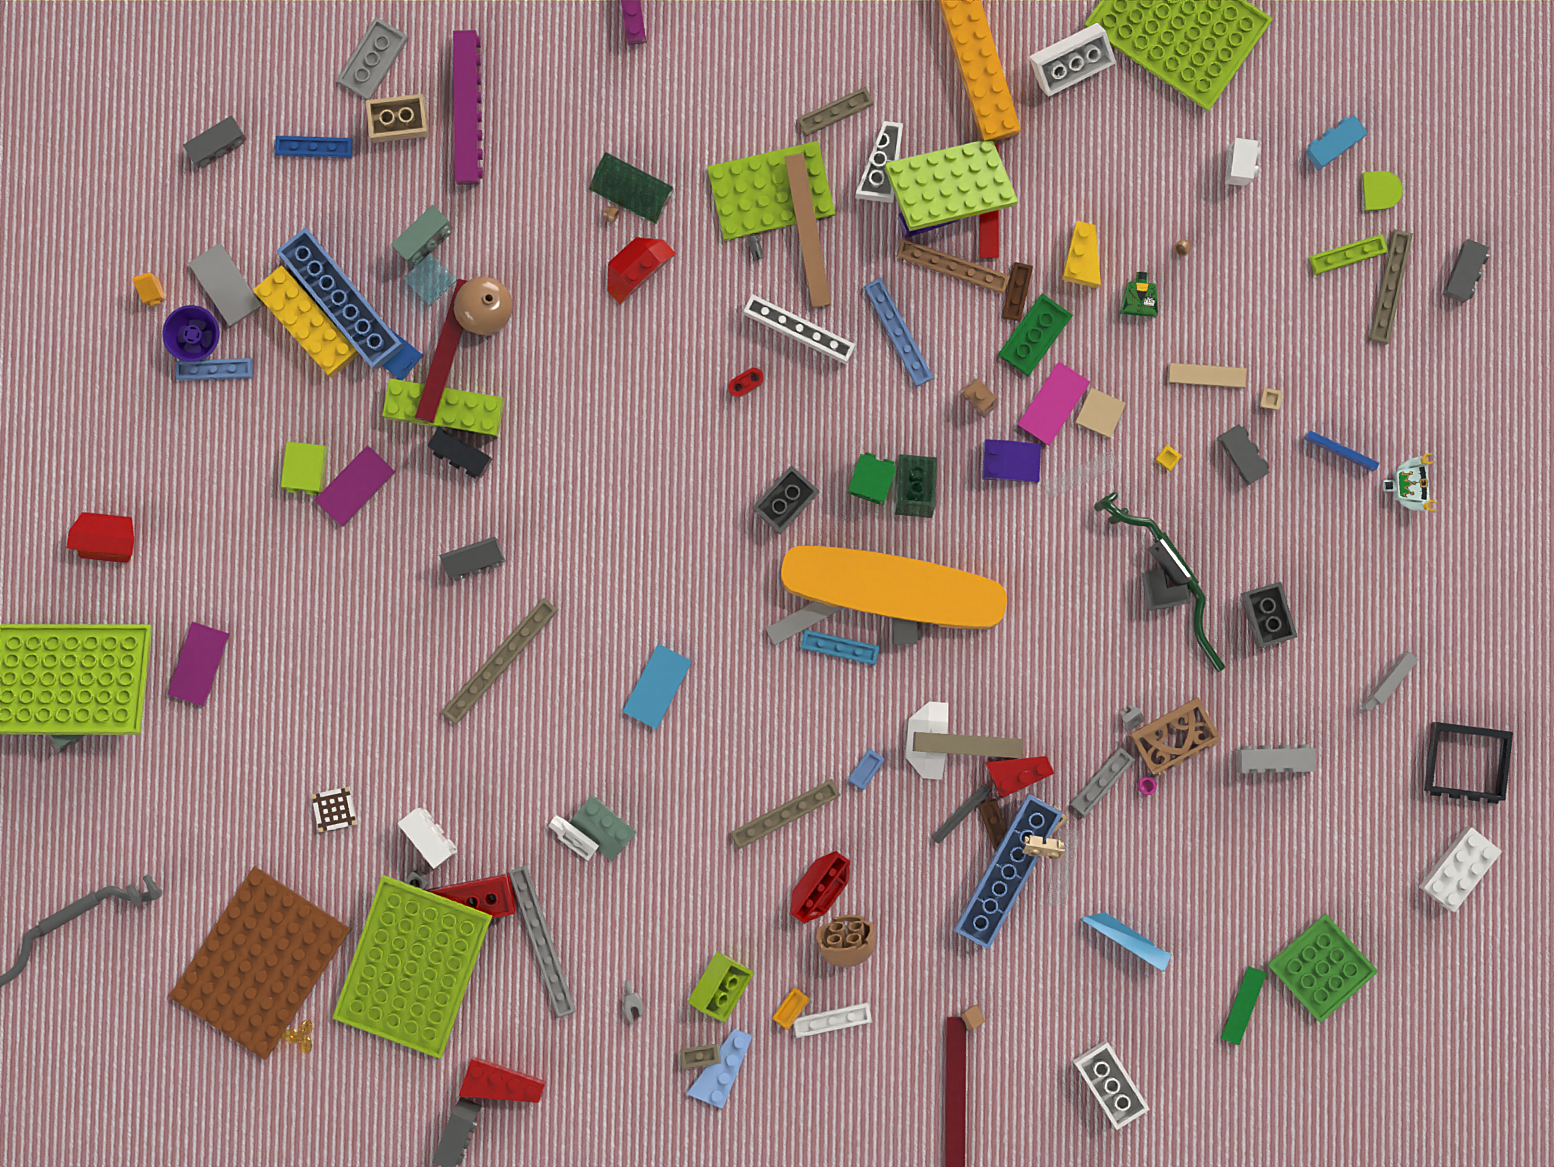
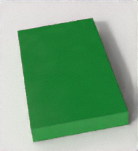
[998,293,1073,377]

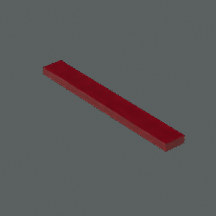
[415,278,467,424]
[946,1017,966,1167]

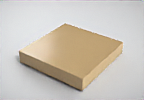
[1075,388,1126,438]

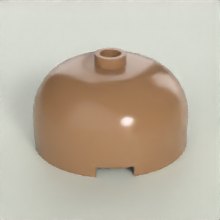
[454,277,513,336]
[816,914,876,967]

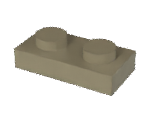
[680,1043,721,1070]

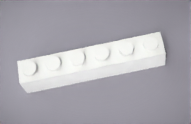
[744,294,856,365]

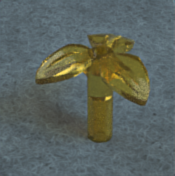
[281,1020,313,1054]

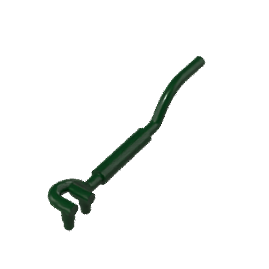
[1094,492,1225,672]

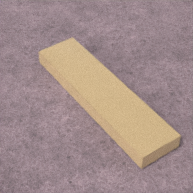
[1168,363,1247,388]

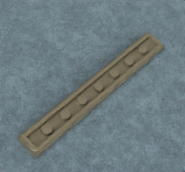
[442,598,558,725]

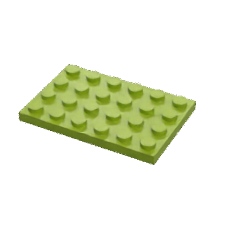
[884,140,1018,231]
[707,141,835,241]

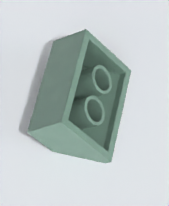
[569,795,637,861]

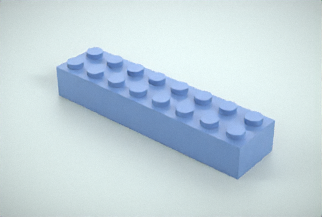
[276,227,405,371]
[954,793,1063,950]

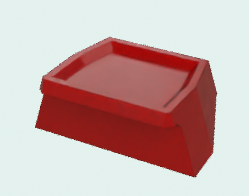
[66,512,135,563]

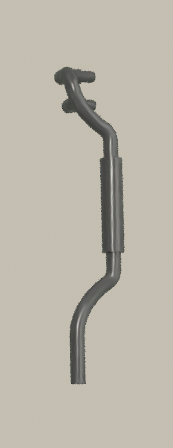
[0,874,163,987]

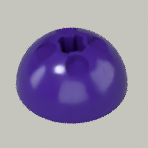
[162,305,220,362]

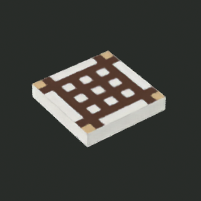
[311,786,358,832]

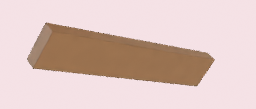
[896,239,1010,295]

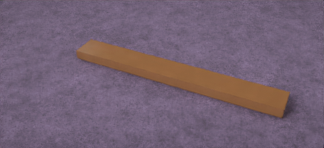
[784,153,831,308]

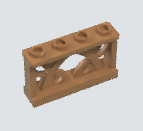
[1129,697,1221,776]

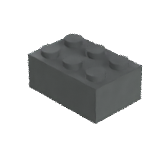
[752,465,820,535]
[1240,582,1298,649]

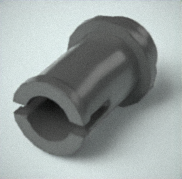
[746,235,765,261]

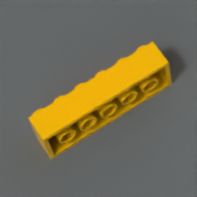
[253,265,360,378]

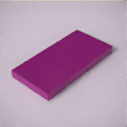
[315,445,395,527]
[167,621,230,706]

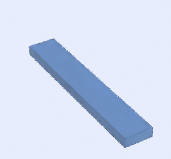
[864,277,933,388]

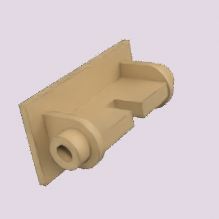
[1022,835,1065,860]

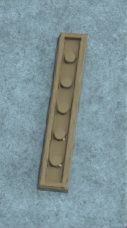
[1369,229,1413,345]
[912,732,1023,758]
[730,779,841,849]

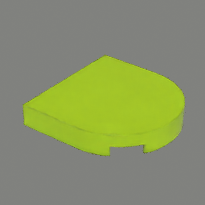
[1362,171,1403,211]

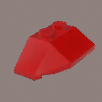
[607,237,676,305]
[790,851,850,924]

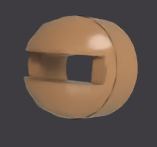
[1174,239,1191,256]

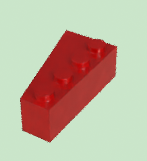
[459,1056,547,1103]

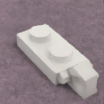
[548,815,599,861]

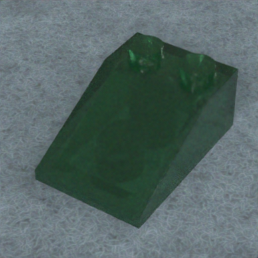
[894,454,937,518]

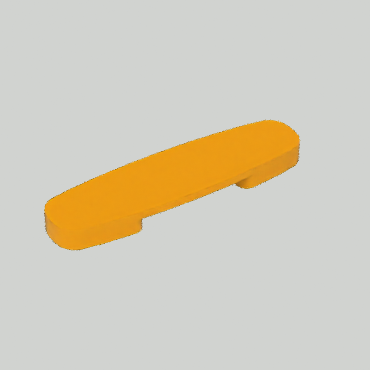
[781,546,1007,630]

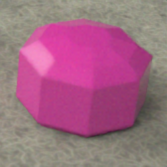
[1137,777,1157,795]

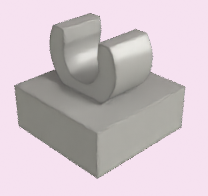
[1120,705,1145,731]

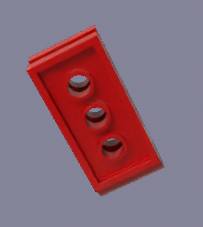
[425,873,517,919]

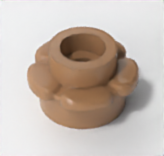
[603,204,620,223]

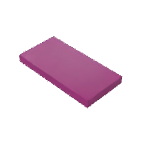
[1017,361,1090,446]

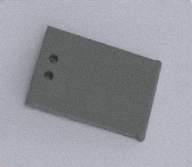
[1148,539,1192,586]

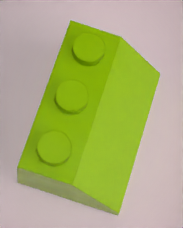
[688,951,755,1023]

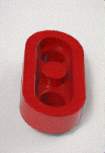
[728,368,764,397]

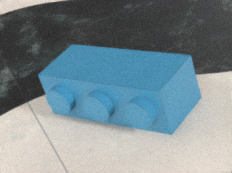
[1305,115,1368,171]

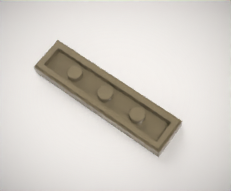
[797,87,874,137]

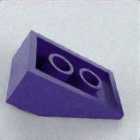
[982,439,1041,482]

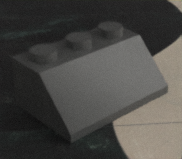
[439,537,505,581]

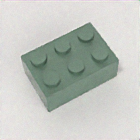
[391,205,453,267]

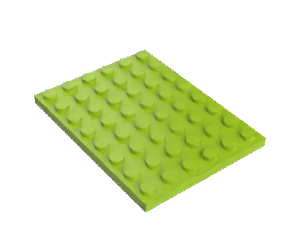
[1084,0,1273,112]
[0,624,152,735]
[332,875,492,1059]

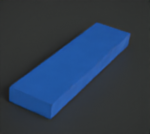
[275,136,353,158]
[1303,431,1380,471]

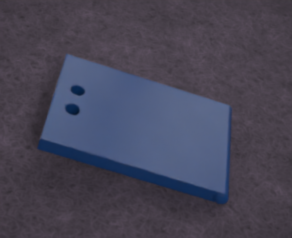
[383,324,423,381]

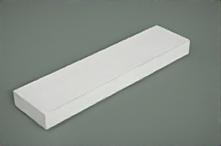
[793,1003,872,1038]

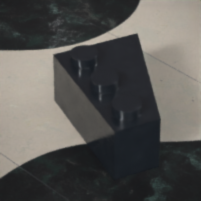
[427,426,493,479]

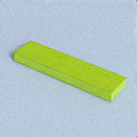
[1309,234,1388,275]

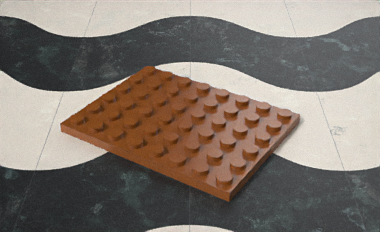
[169,866,351,1060]

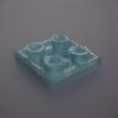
[403,252,457,306]

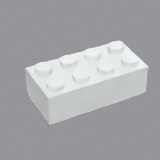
[1029,23,1116,97]
[1419,827,1502,912]
[1073,1040,1150,1130]

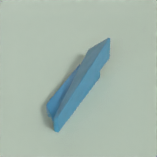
[1081,912,1172,972]

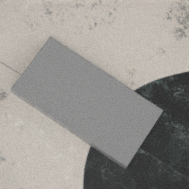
[336,17,409,100]
[188,243,262,327]

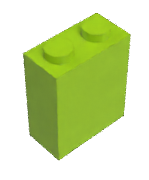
[281,441,328,496]

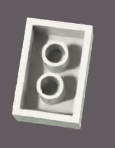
[397,808,457,869]

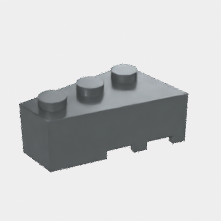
[432,1097,482,1167]

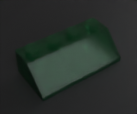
[589,152,674,224]

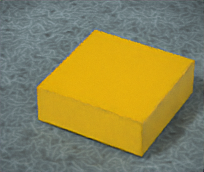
[1155,445,1182,471]

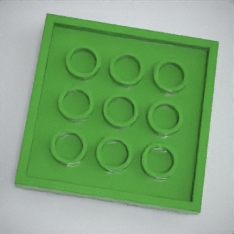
[1267,913,1378,1023]

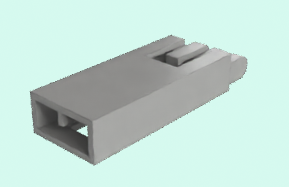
[1362,652,1419,711]

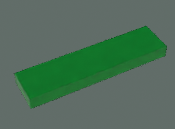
[1220,966,1267,1045]

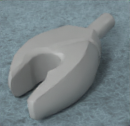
[623,980,644,1024]

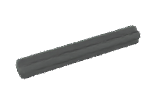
[932,784,991,844]

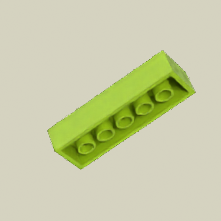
[382,379,505,438]

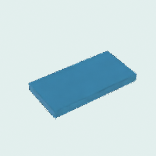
[623,644,692,729]

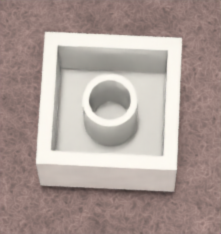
[1224,138,1261,186]

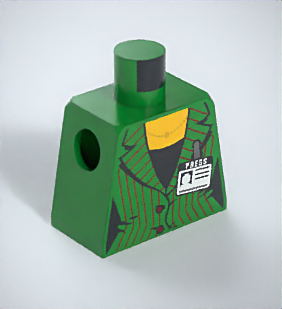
[1120,272,1159,317]

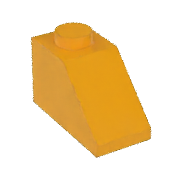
[132,272,166,307]

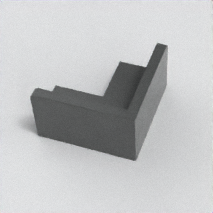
[1141,569,1191,611]

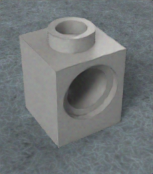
[404,870,431,890]

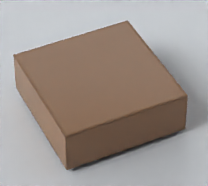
[960,1005,985,1031]

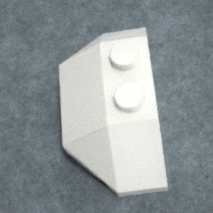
[906,701,948,780]

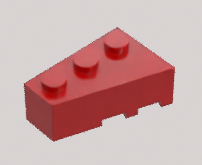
[984,756,1055,798]

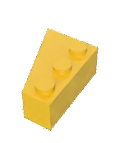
[1061,221,1101,288]

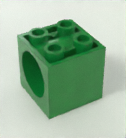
[847,452,897,506]

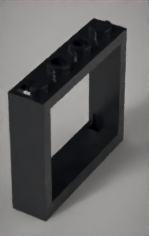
[1424,722,1513,804]

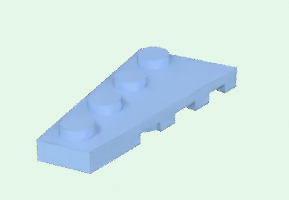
[687,1029,752,1109]

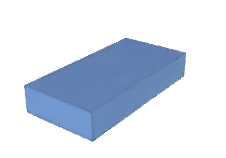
[848,748,885,791]

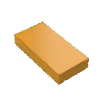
[772,987,810,1030]

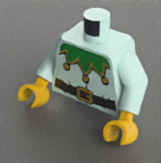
[1383,453,1438,512]

